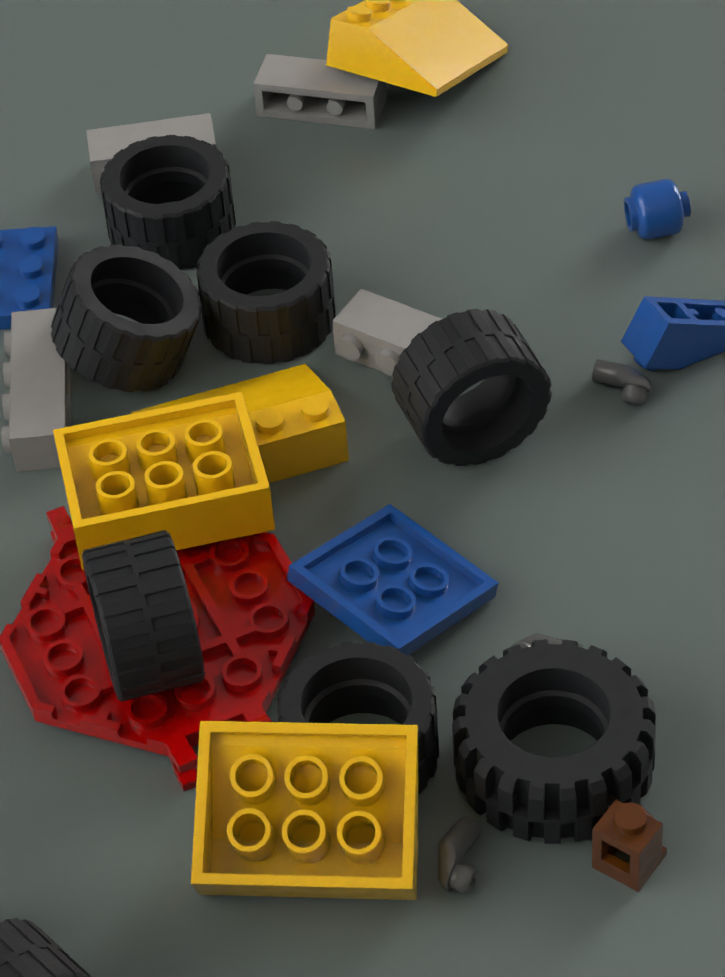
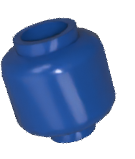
[624,179,691,240]

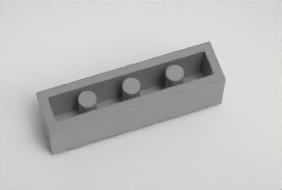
[1,308,72,472]

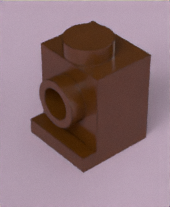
[592,799,667,892]

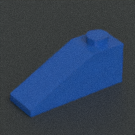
[621,296,725,371]

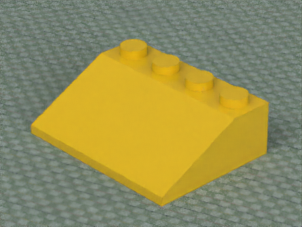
[326,0,508,97]
[131,364,349,483]
[53,392,275,570]
[191,721,418,900]

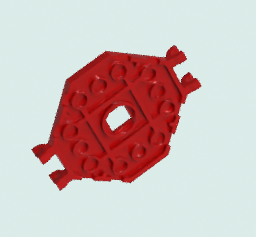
[0,506,316,792]

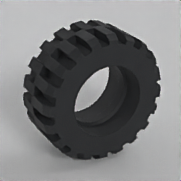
[452,639,656,844]

